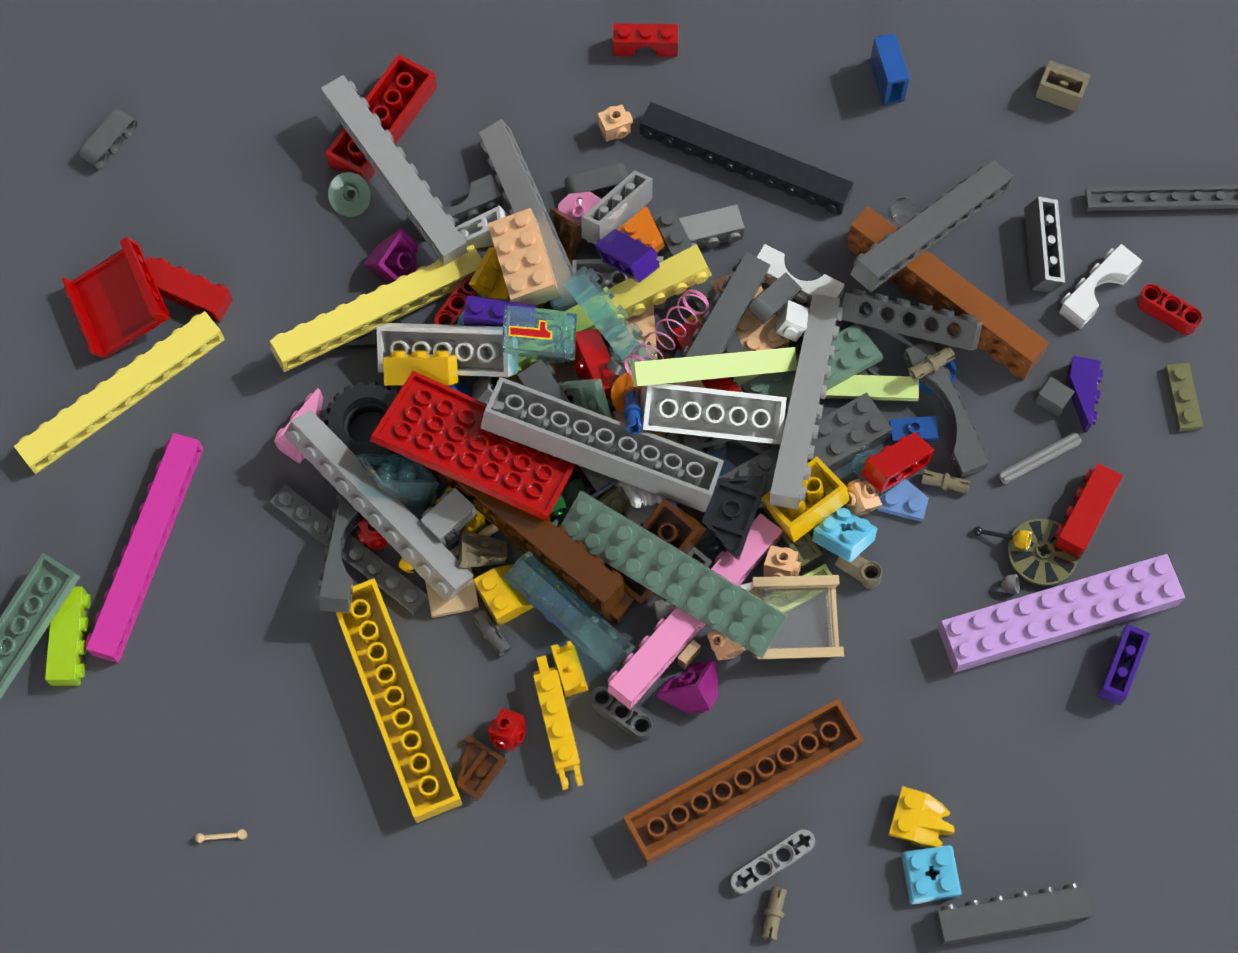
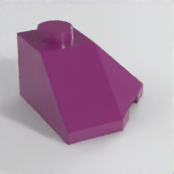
[364,229,420,284]
[657,659,718,714]

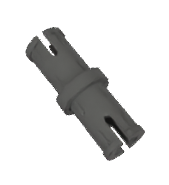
[472,610,512,657]

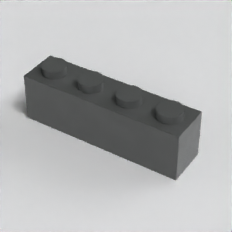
[1024,197,1065,293]

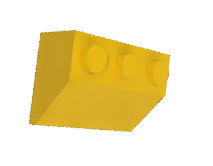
[761,457,850,542]

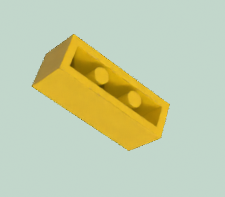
[383,350,458,386]

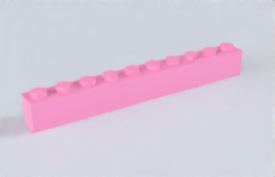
[608,513,783,710]

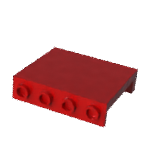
[62,237,171,359]

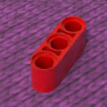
[435,276,480,325]
[1137,284,1202,335]

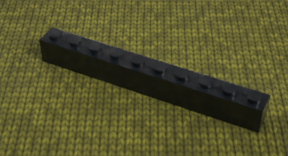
[640,102,854,215]

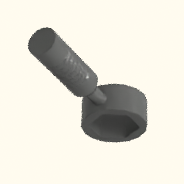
[606,346,627,376]

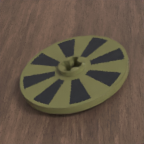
[1007,518,1079,586]

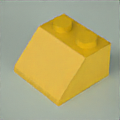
[473,564,540,627]

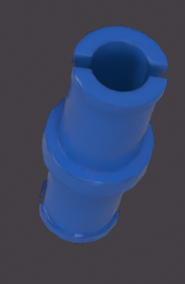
[623,391,642,435]

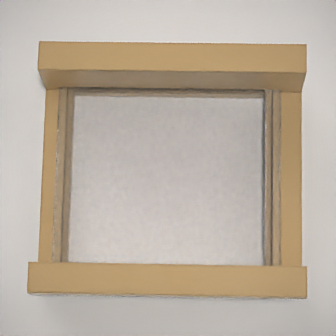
[749,575,844,660]

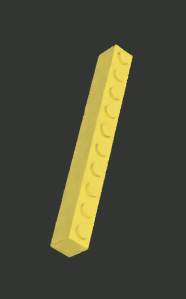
[506,244,712,378]
[270,245,482,372]
[14,311,225,474]

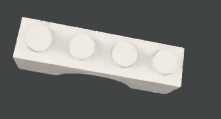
[757,244,845,305]
[1059,244,1142,329]

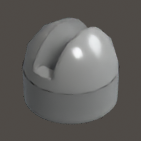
[1001,574,1020,594]

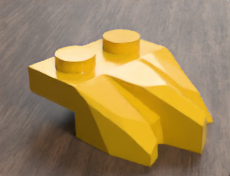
[888,786,954,849]

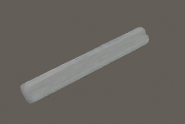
[998,433,1082,484]

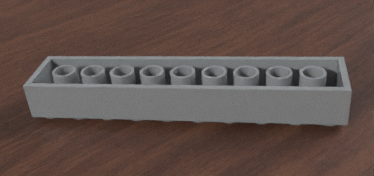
[480,377,724,512]

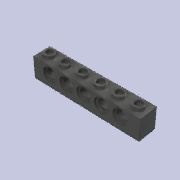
[842,288,983,351]

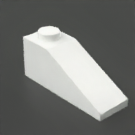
[456,206,509,249]

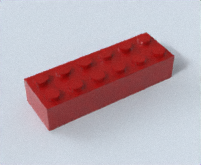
[325,54,437,182]

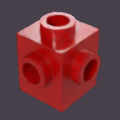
[356,518,389,551]
[488,708,527,752]

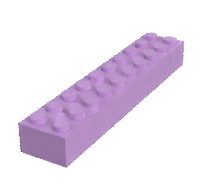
[938,554,1185,673]

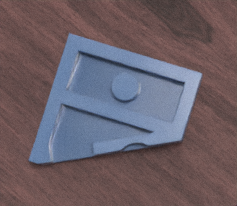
[877,479,929,522]

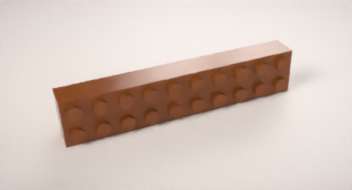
[846,206,1049,380]
[623,699,864,866]

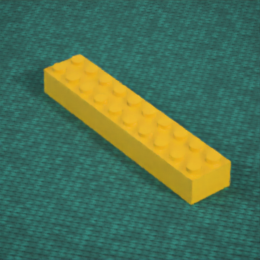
[336,578,463,823]

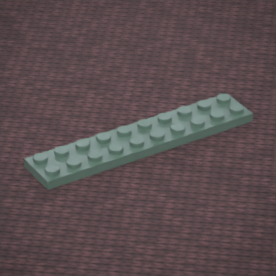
[561,491,788,658]

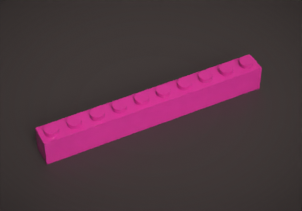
[86,433,204,663]

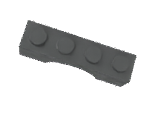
[415,174,503,239]

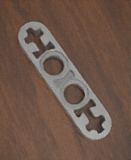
[731,830,815,895]

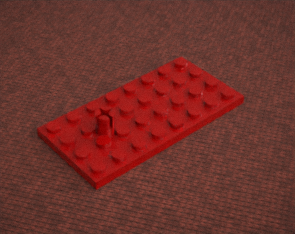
[371,371,577,521]

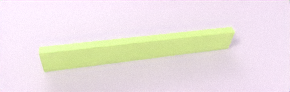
[630,347,797,387]
[734,374,919,401]

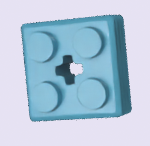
[812,508,878,562]
[901,845,961,904]

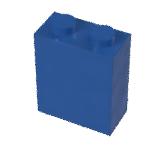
[869,34,910,105]

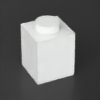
[775,300,809,342]

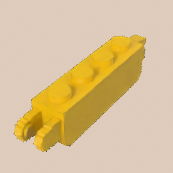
[533,655,583,790]

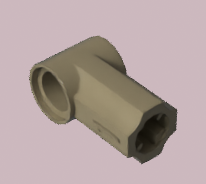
[835,555,882,589]

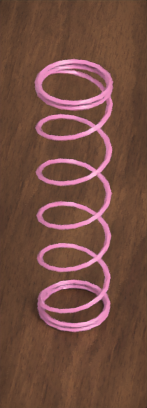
[624,289,709,376]

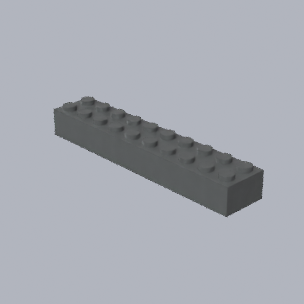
[676,392,893,550]

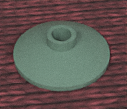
[328,172,371,217]

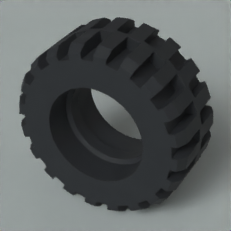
[323,381,404,474]

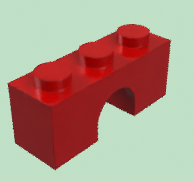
[613,23,678,57]

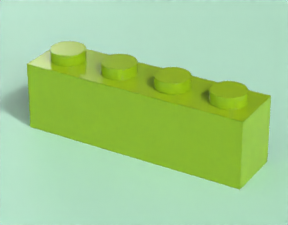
[45,586,91,686]

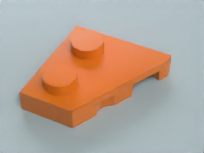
[617,206,664,253]

